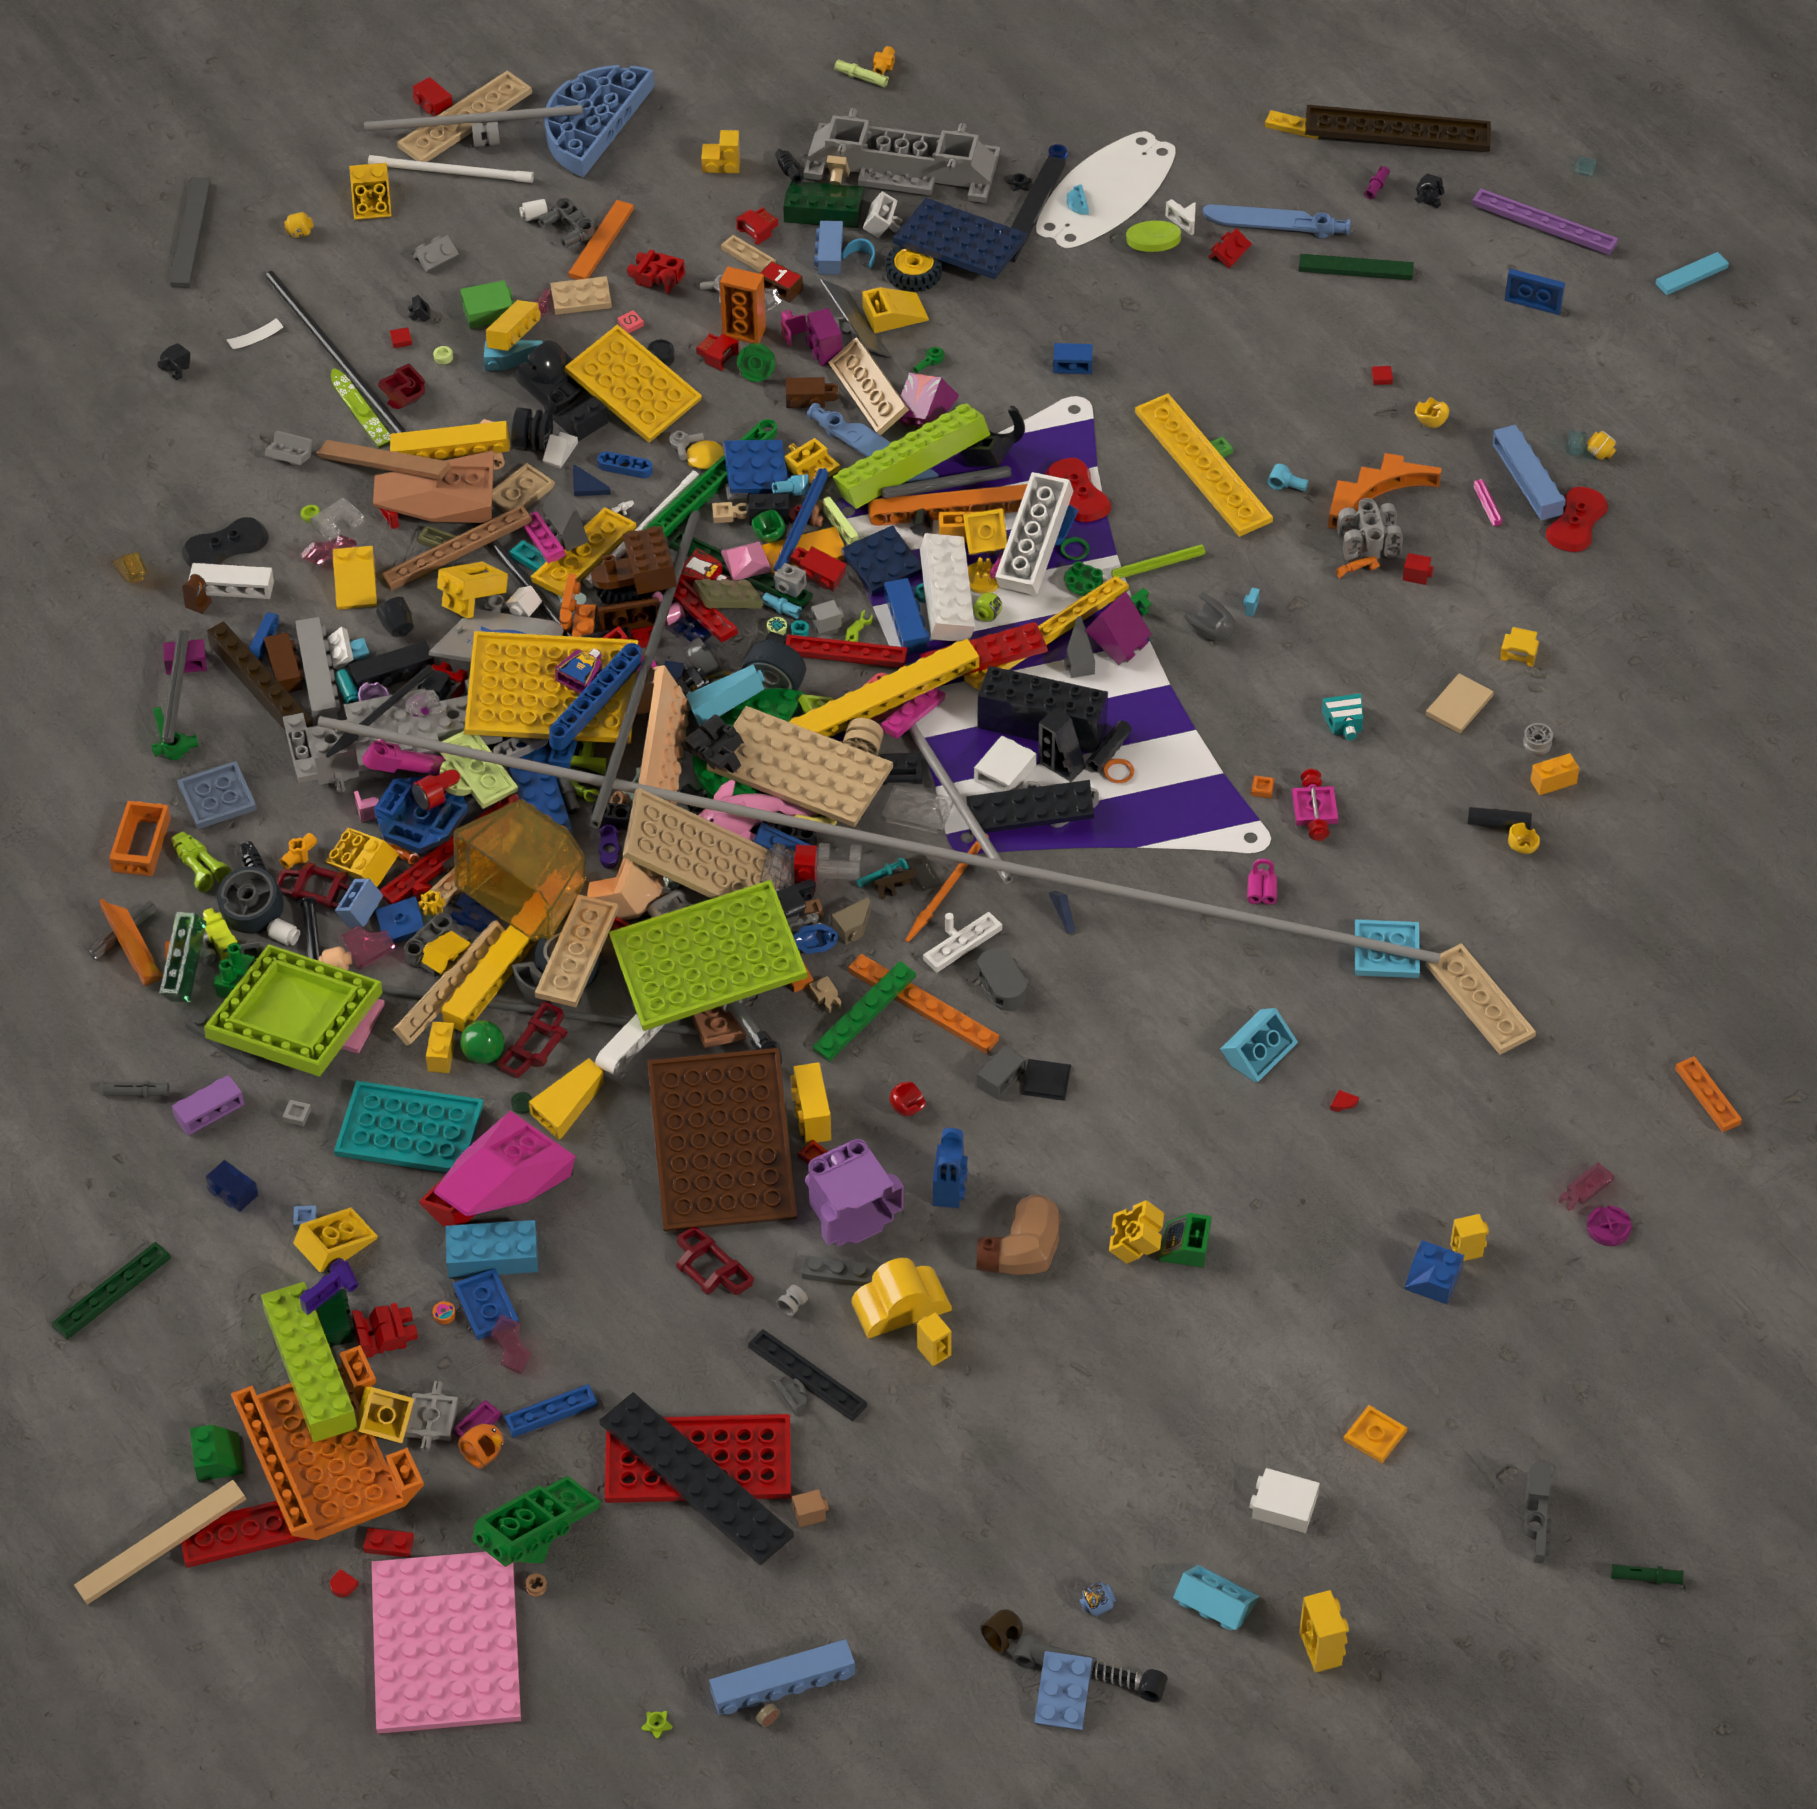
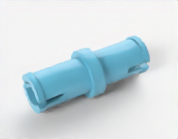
[762,593,802,619]

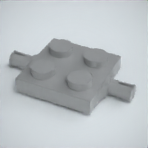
[405,1381,459,1452]

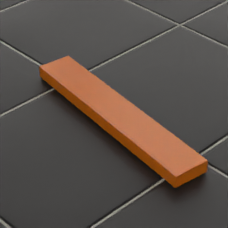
[568,200,634,280]

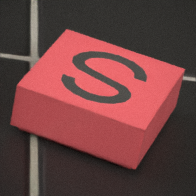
[617,310,644,334]

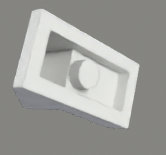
[1165,199,1196,235]
[543,432,578,469]

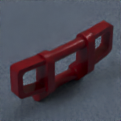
[277,862,350,909]
[498,1001,568,1078]
[676,1227,754,1295]

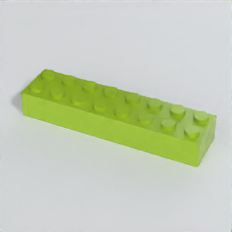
[833,403,990,509]
[261,1282,358,1443]

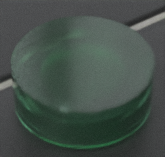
[511,1092,532,1114]

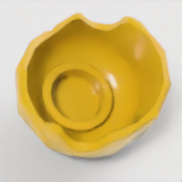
[1508,823,1540,854]

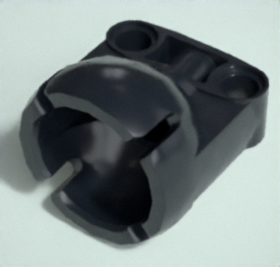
[514,340,586,415]

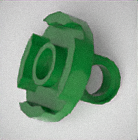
[737,343,776,382]

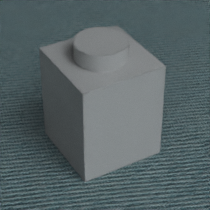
[811,600,844,634]

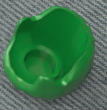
[752,510,785,543]

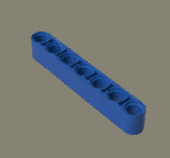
[549,643,641,750]

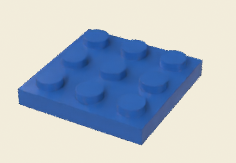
[723,440,788,494]

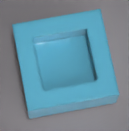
[1243,587,1260,617]
[350,638,370,662]

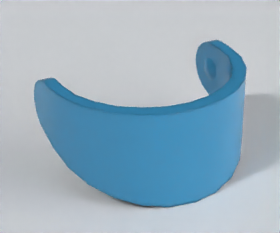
[842,238,875,268]

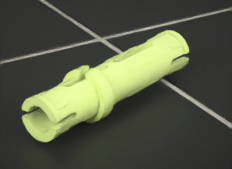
[834,59,889,88]

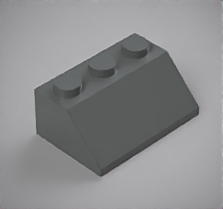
[542,484,589,551]

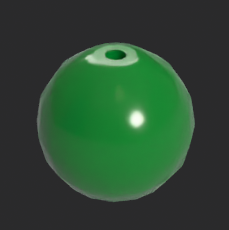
[460,1020,505,1065]

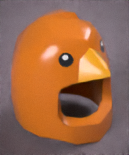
[458,1424,504,1469]

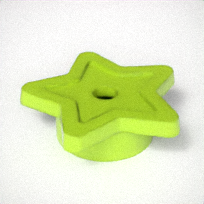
[641,1711,673,1739]

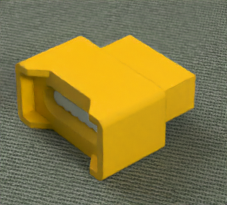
[1500,627,1539,667]

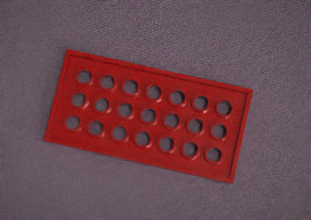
[605,1414,791,1503]

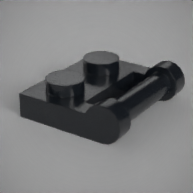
[880,753,922,785]

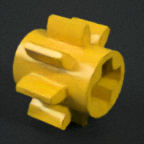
[418,890,445,917]

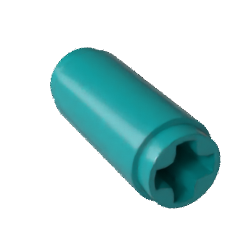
[335,669,359,704]

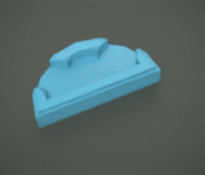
[1067,184,1089,214]

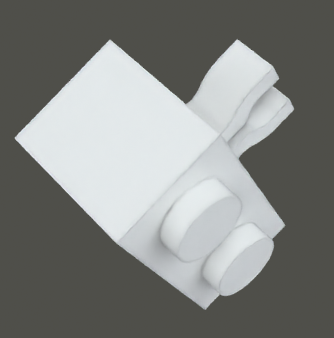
[863,191,903,238]

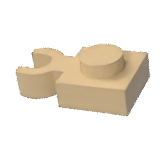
[712,502,747,523]
[809,976,841,1013]

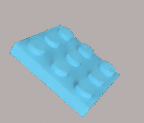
[1355,919,1420,978]

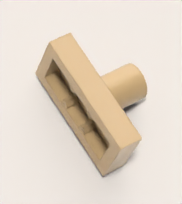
[827,155,850,185]

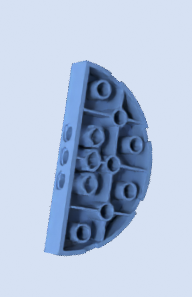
[544,65,654,178]

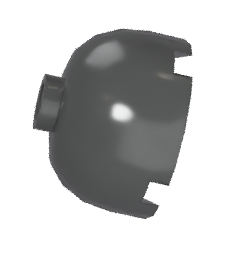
[683,636,721,677]

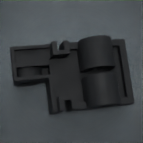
[681,714,744,773]

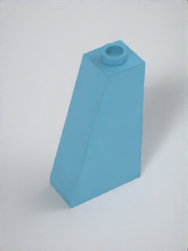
[686,664,765,726]

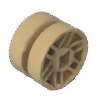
[843,718,884,756]

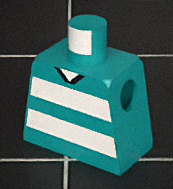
[1321,693,1363,741]

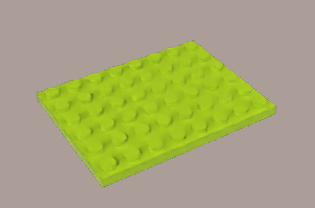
[609,880,808,1031]

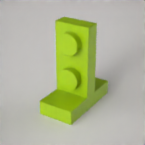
[569,741,607,775]

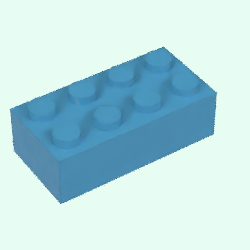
[446,1220,538,1278]

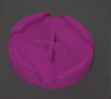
[1587,1205,1632,1246]

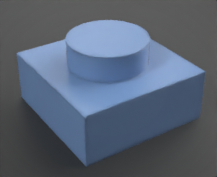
[293,1205,317,1230]

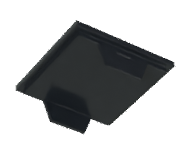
[1022,1059,1071,1101]

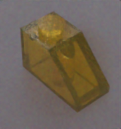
[111,551,148,584]

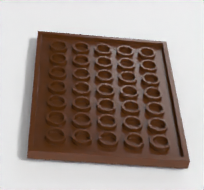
[647,1048,797,1232]

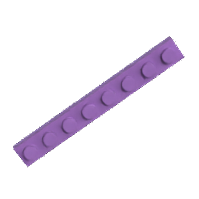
[1472,188,1618,255]

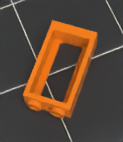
[109,801,171,876]

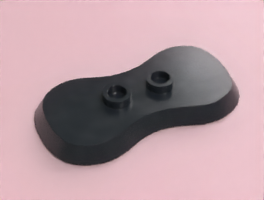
[182,517,269,567]

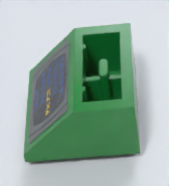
[1160,1213,1212,1268]

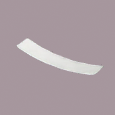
[227,318,283,349]

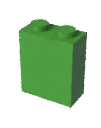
[460,280,515,329]

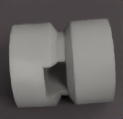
[472,121,500,147]

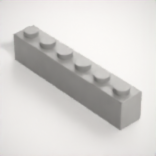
[295,617,341,724]

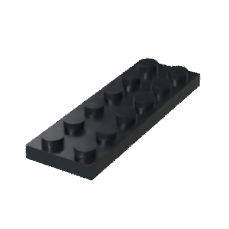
[966,780,1095,835]

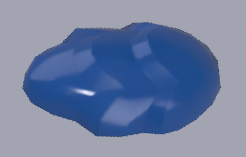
[793,924,838,954]

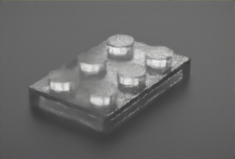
[881,784,954,834]

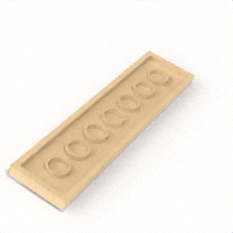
[397,70,532,162]

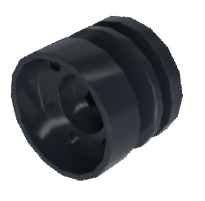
[511,407,554,452]

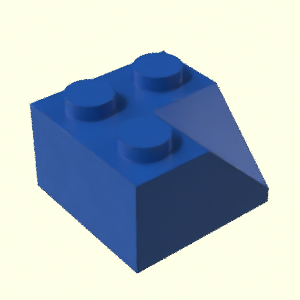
[1404,1240,1464,1304]

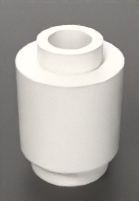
[267,918,300,946]

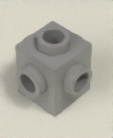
[774,563,806,598]

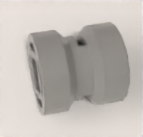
[776,1285,808,1316]

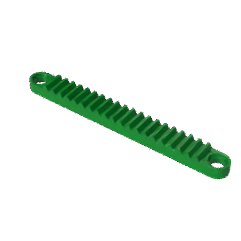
[646,419,777,539]

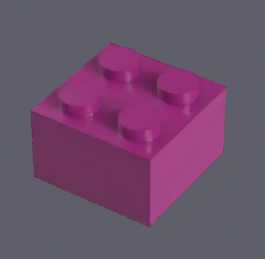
[805,308,842,366]

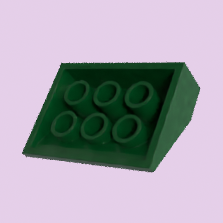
[783,181,865,228]

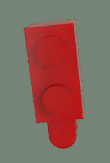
[790,546,846,592]

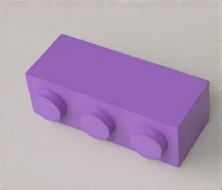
[172,1075,244,1136]

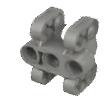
[1337,498,1403,562]

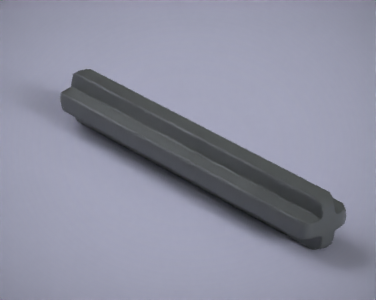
[89,901,157,960]

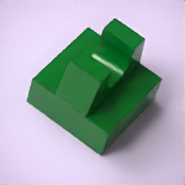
[1130,588,1152,616]

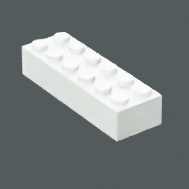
[995,472,1073,596]
[920,533,975,641]

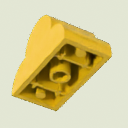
[851,1258,952,1339]

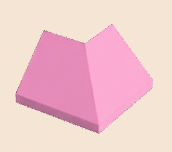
[721,541,771,581]

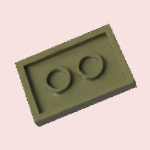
[693,579,763,609]

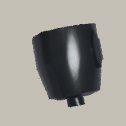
[376,596,414,637]

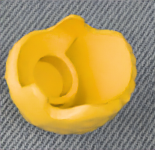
[1415,397,1450,429]

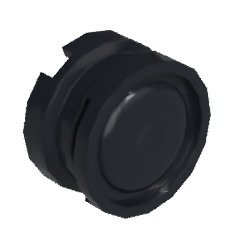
[647,339,674,367]

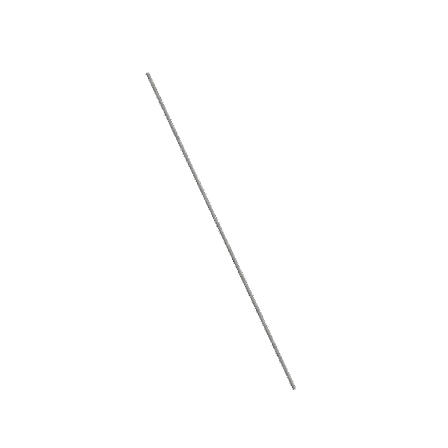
[318,716,1441,964]

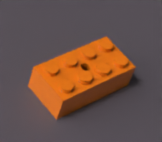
[719,266,766,344]

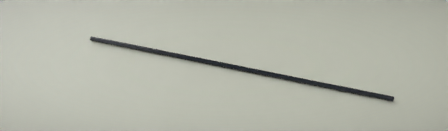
[266,271,572,636]

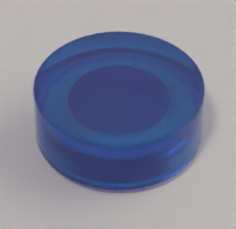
[1048,144,1067,159]

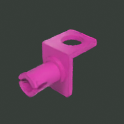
[781,310,806,347]

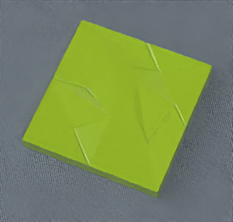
[204,944,383,1077]

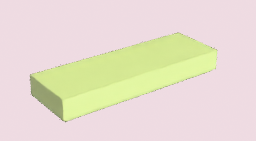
[823,497,858,545]

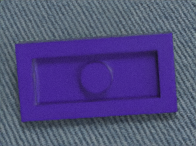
[299,1271,342,1315]

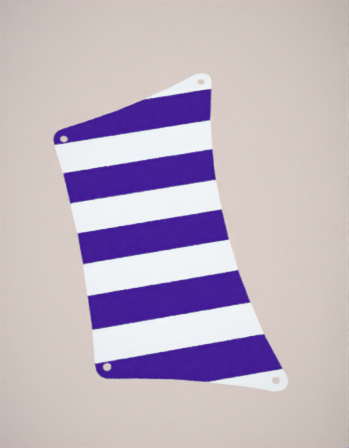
[834,396,1271,854]

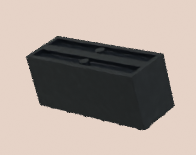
[977,666,1108,753]

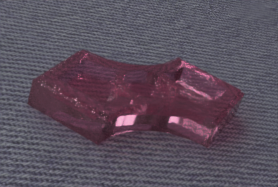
[301,534,357,565]
[491,1315,531,1374]

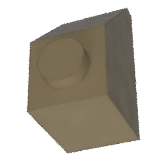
[832,897,871,945]

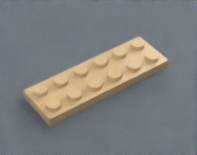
[828,337,909,436]
[535,894,619,1007]
[1426,943,1536,1055]

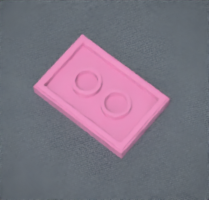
[341,999,385,1054]

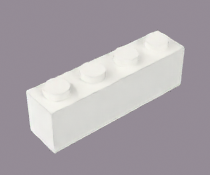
[188,563,274,599]

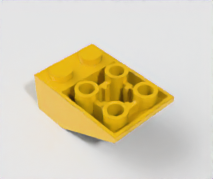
[349,163,392,220]
[862,287,929,334]
[326,827,399,887]

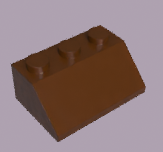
[597,597,660,632]

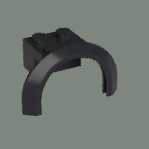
[953,406,1025,467]

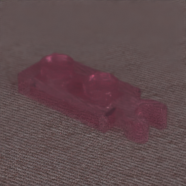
[1559,1162,1614,1211]

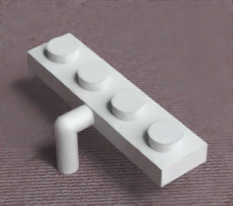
[923,912,1002,973]

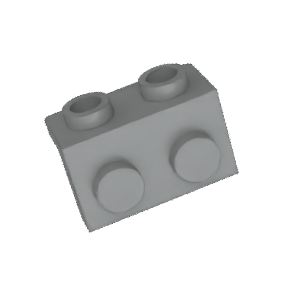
[413,235,459,272]
[265,431,312,466]

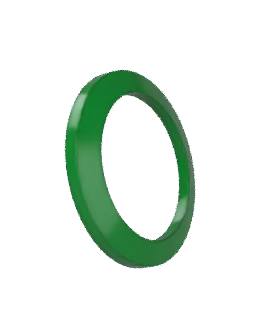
[1061,537,1090,560]

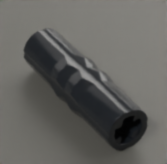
[1086,720,1132,773]
[1468,807,1532,830]

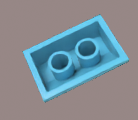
[1220,1008,1298,1082]
[1173,1565,1260,1630]

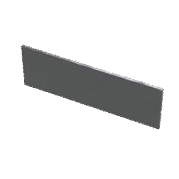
[820,279,892,358]

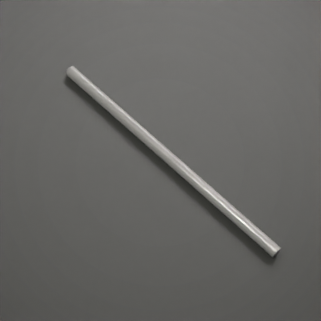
[364,105,583,131]
[908,724,1013,884]

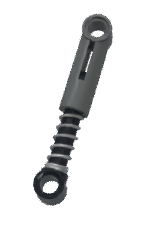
[1012,1635,1168,1703]

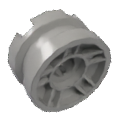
[1523,723,1553,755]

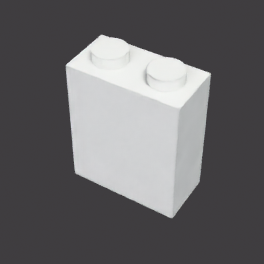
[974,736,1036,792]
[1249,1468,1320,1533]

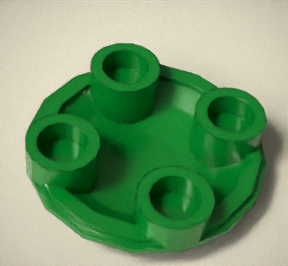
[1063,561,1103,596]

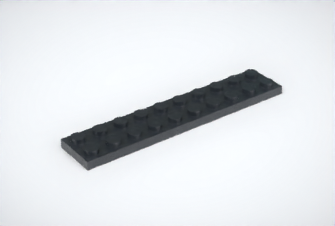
[600,1392,794,1566]

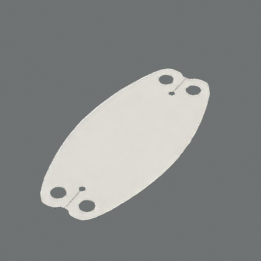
[1036,131,1176,248]

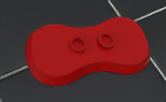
[1045,458,1112,522]
[1546,487,1608,552]

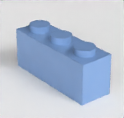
[814,221,843,275]

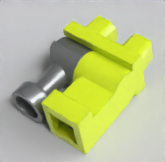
[184,908,237,966]

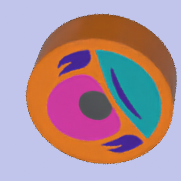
[432,1301,456,1325]

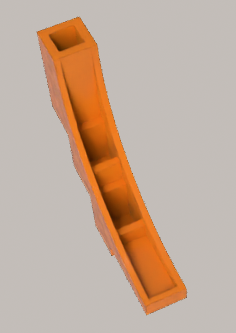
[1328,453,1442,531]

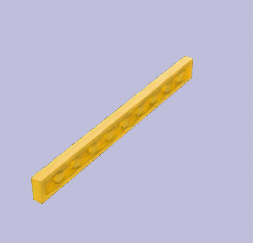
[964,576,1129,690]

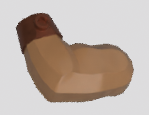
[977,1194,1061,1275]

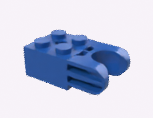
[933,1128,968,1208]

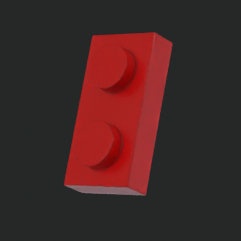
[363,1528,415,1558]

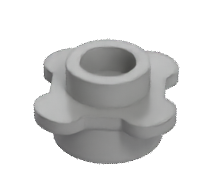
[485,595,508,613]

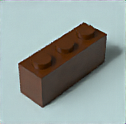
[264,632,305,693]

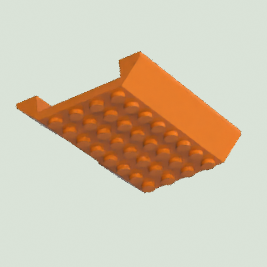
[231,1345,424,1540]

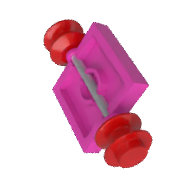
[1292,769,1338,841]

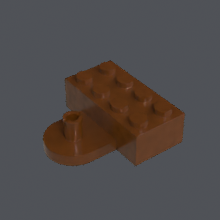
[591,526,677,595]

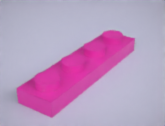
[523,511,566,563]
[881,688,946,739]

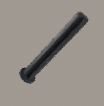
[300,897,321,961]

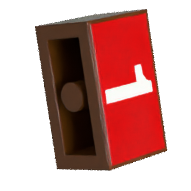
[759,261,803,303]

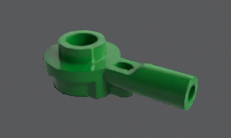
[913,347,945,374]

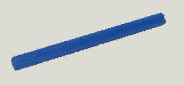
[773,468,829,572]

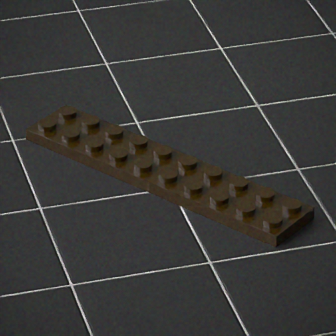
[1305,104,1491,152]

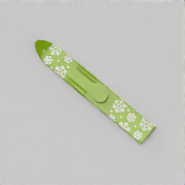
[331,368,390,448]

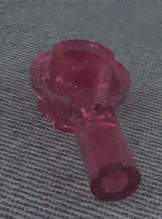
[533,288,551,317]

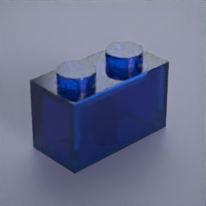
[206,1159,258,1212]

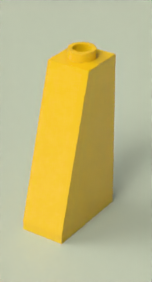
[529,1058,604,1140]

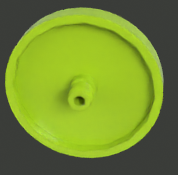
[1126,221,1181,252]

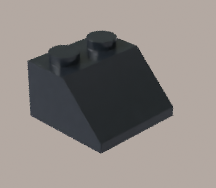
[553,396,608,442]
[749,493,789,525]

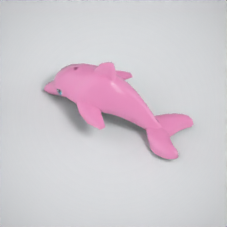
[698,780,816,841]

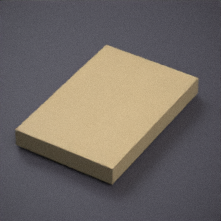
[492,463,555,513]
[1426,673,1494,734]

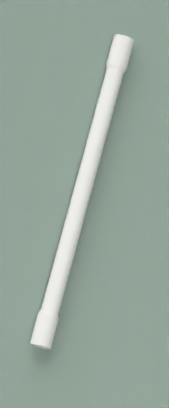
[368,155,534,183]
[583,471,700,588]

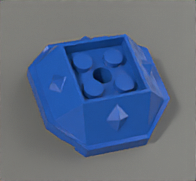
[374,776,468,854]

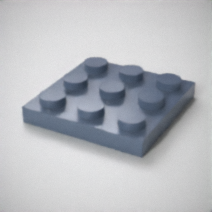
[177,761,257,829]

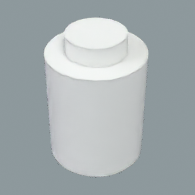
[519,199,548,221]

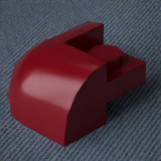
[377,363,425,409]

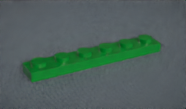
[813,961,916,1062]

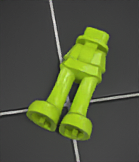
[171,832,232,893]

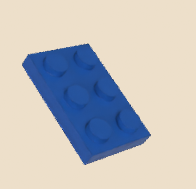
[1504,268,1565,315]
[453,1268,519,1340]

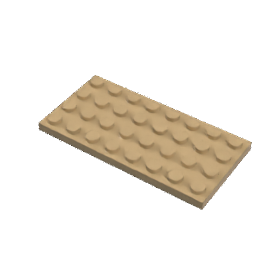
[707,706,893,827]
[622,788,784,898]

